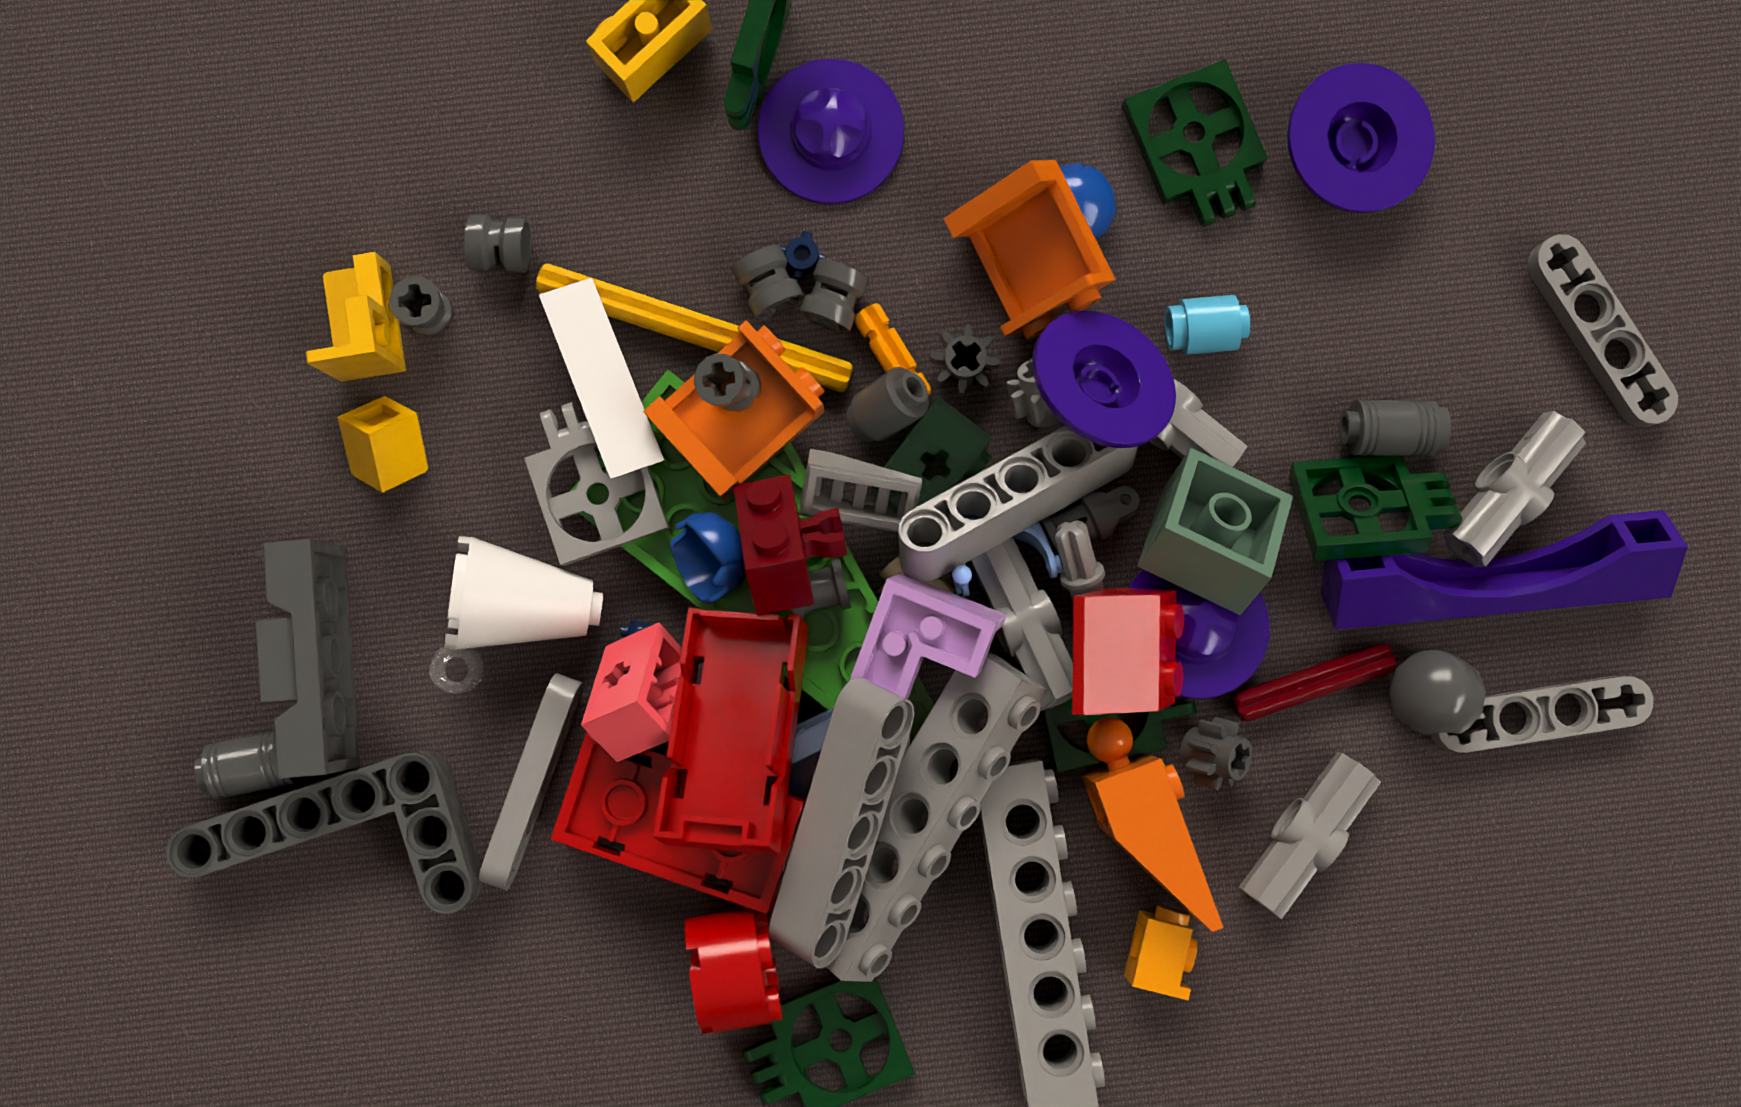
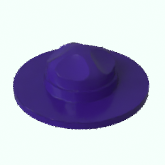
[758,59,904,205]
[1287,63,1435,213]
[1032,311,1176,448]
[1128,569,1270,699]

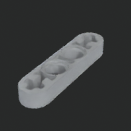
[1528,234,1678,427]
[479,673,584,891]
[1431,676,1654,753]

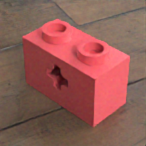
[581,622,682,762]

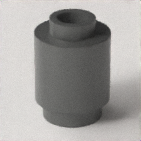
[847,367,929,442]

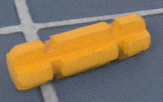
[855,303,931,396]

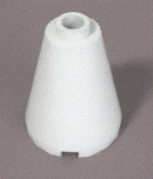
[444,536,603,649]

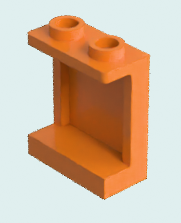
[943,160,1116,340]
[643,320,824,502]

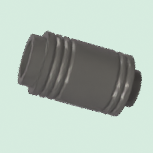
[1339,400,1451,457]
[194,731,300,800]

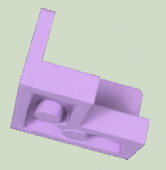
[849,573,1007,699]

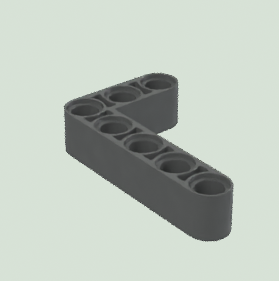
[166,750,485,915]

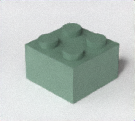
[1137,448,1293,615]

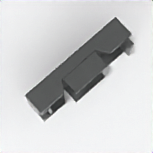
[255,539,360,779]

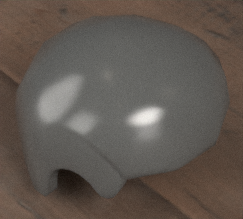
[1388,650,1486,736]

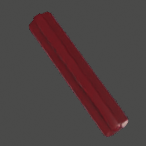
[1232,644,1396,722]

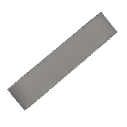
[899,426,1138,581]
[769,677,915,968]

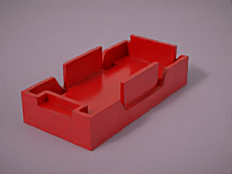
[653,608,809,855]
[551,731,807,914]

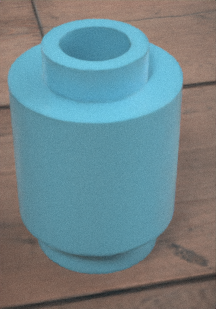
[1165,295,1250,355]

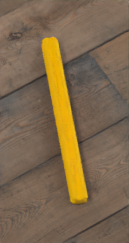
[536,264,853,392]

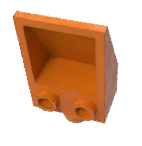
[1080,717,1224,932]

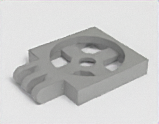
[524,402,670,566]

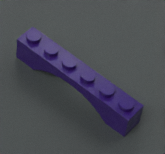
[1320,510,1688,630]

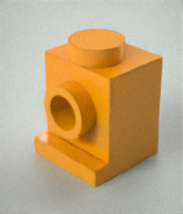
[1124,905,1197,1000]

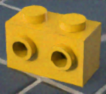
[586,0,713,103]

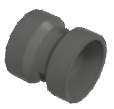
[464,214,532,273]
[731,244,804,320]
[798,259,870,333]

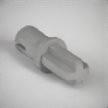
[1055,520,1105,603]

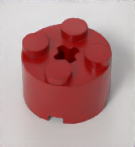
[685,908,783,1035]

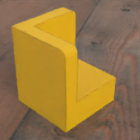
[337,396,428,493]

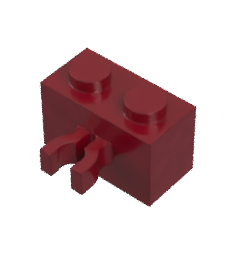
[733,474,848,616]

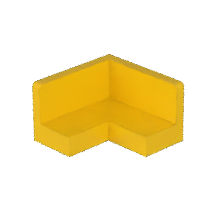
[306,252,406,382]

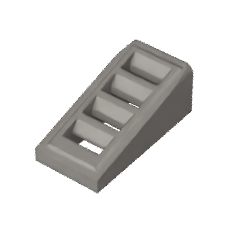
[799,449,922,532]

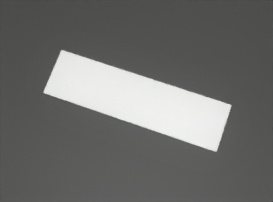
[539,278,664,479]

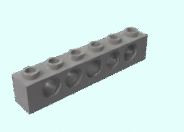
[826,652,1047,982]
[979,758,1105,1107]

